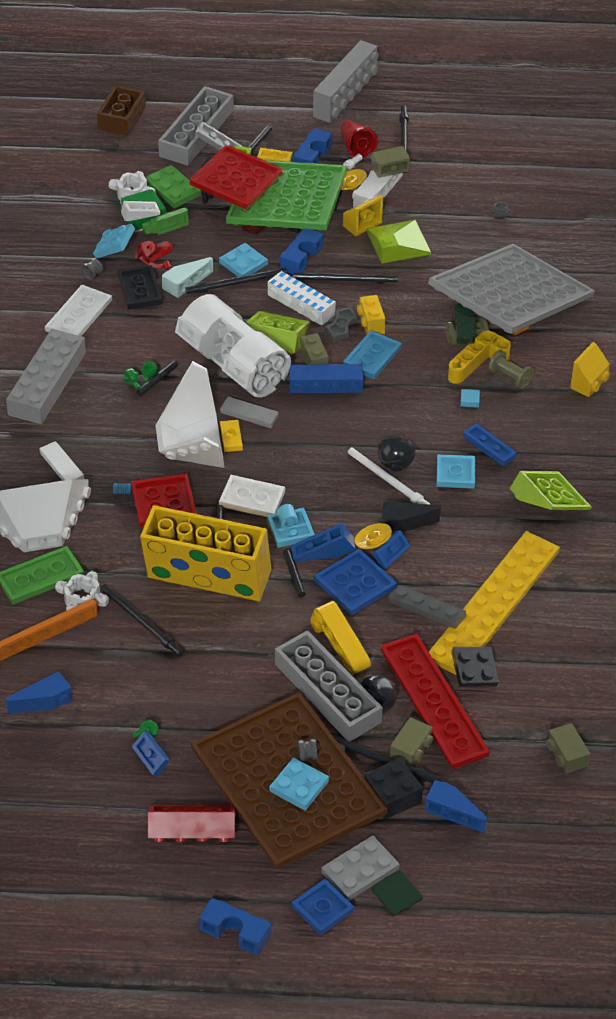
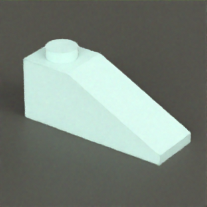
[162,257,213,298]

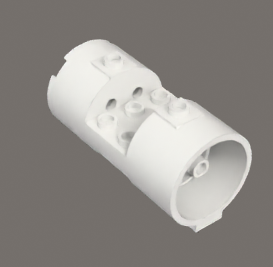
[175,294,291,398]

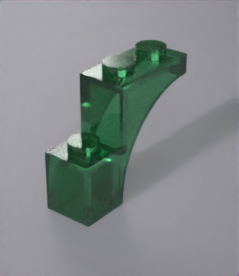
[452,303,475,344]

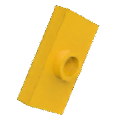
[257,148,293,162]
[220,420,243,452]

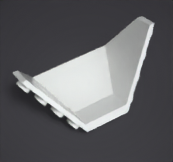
[155,361,225,468]
[0,479,91,552]

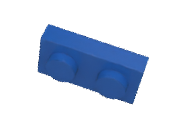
[372,530,410,569]
[132,731,170,776]

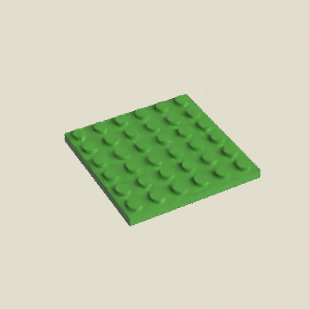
[226,160,347,230]

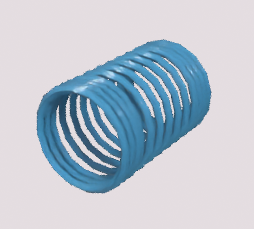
[113,483,131,494]

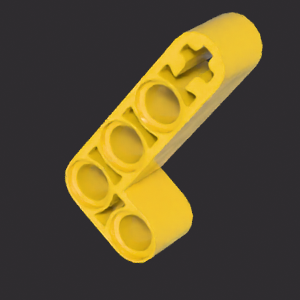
[448,331,511,384]
[310,601,371,675]

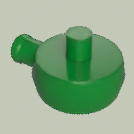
[141,361,158,383]
[123,368,141,390]
[133,720,159,738]

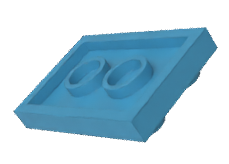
[343,330,402,380]

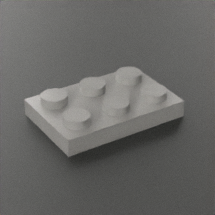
[321,836,400,901]

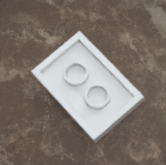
[219,475,285,517]

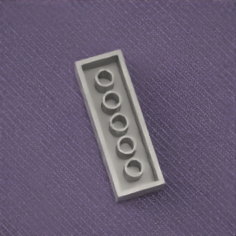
[313,40,378,123]
[158,86,234,166]
[6,329,86,424]
[275,630,383,741]

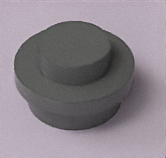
[492,201,509,217]

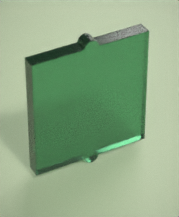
[371,871,423,917]

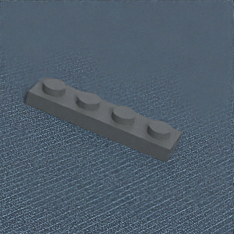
[389,585,466,629]

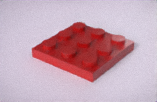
[131,473,197,528]

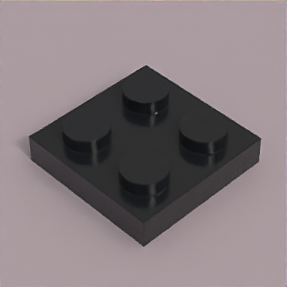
[451,647,499,687]

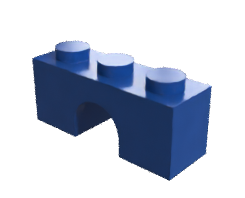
[292,128,332,164]
[279,228,324,274]
[199,898,271,956]

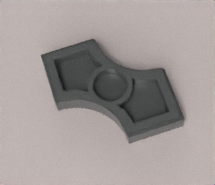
[326,306,358,342]

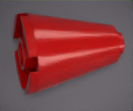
[340,120,378,158]

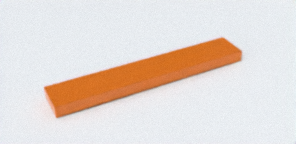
[0,599,98,661]

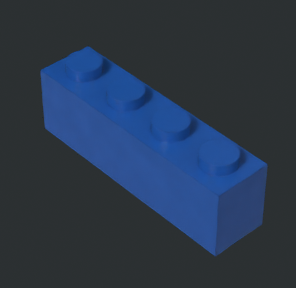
[289,364,363,393]

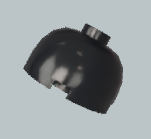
[378,438,416,472]
[358,674,397,714]

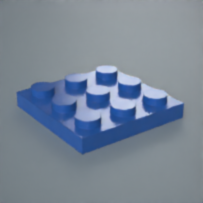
[314,548,397,616]

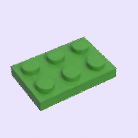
[145,165,201,208]

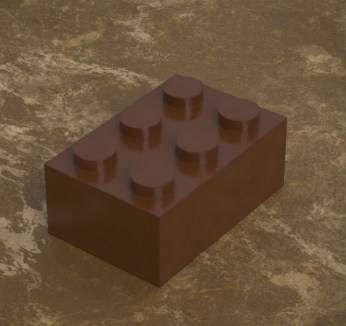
[97,85,146,136]

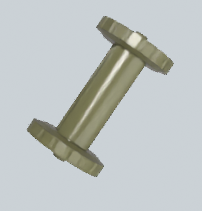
[445,316,489,345]
[488,350,534,389]

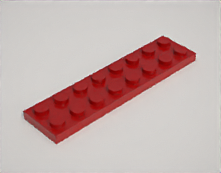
[380,634,490,770]

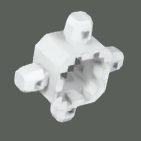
[109,171,155,203]
[55,571,109,611]

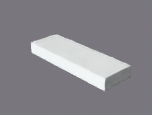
[39,441,84,481]

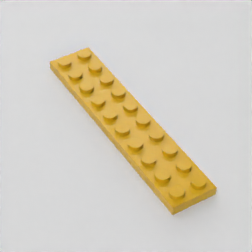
[429,531,560,675]

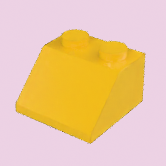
[343,195,383,236]
[571,342,610,397]

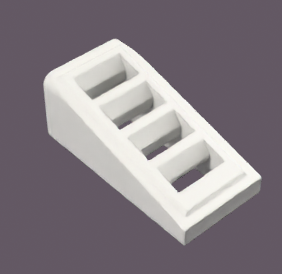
[121,201,160,221]

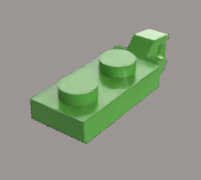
[142,208,189,235]

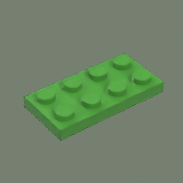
[0,546,84,605]

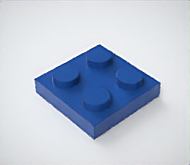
[292,879,354,936]

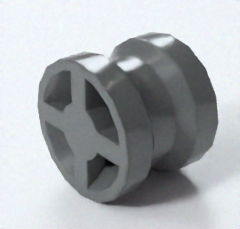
[81,258,103,280]
[298,738,317,761]

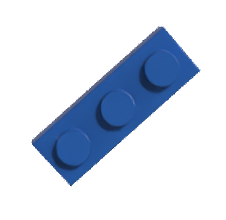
[463,423,517,467]

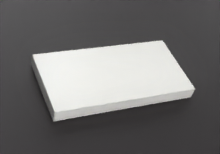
[45,285,112,336]

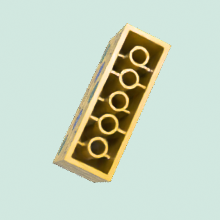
[140,505,272,602]

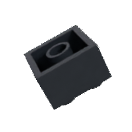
[364,758,423,820]

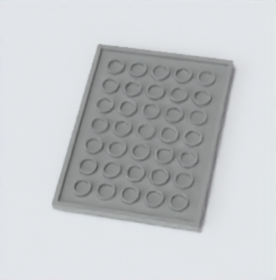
[428,244,595,334]

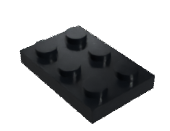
[118,265,162,310]

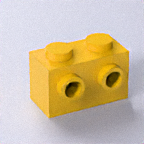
[357,295,385,335]

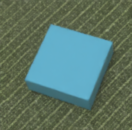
[461,389,480,408]

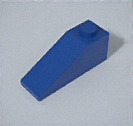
[291,523,356,562]
[5,671,73,714]
[425,780,487,833]

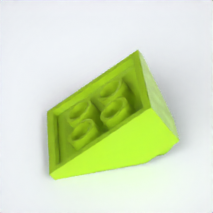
[366,220,431,263]
[245,311,310,355]
[510,471,591,510]

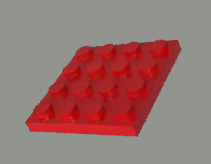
[190,145,283,210]

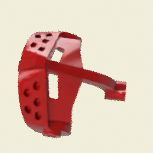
[135,241,173,270]

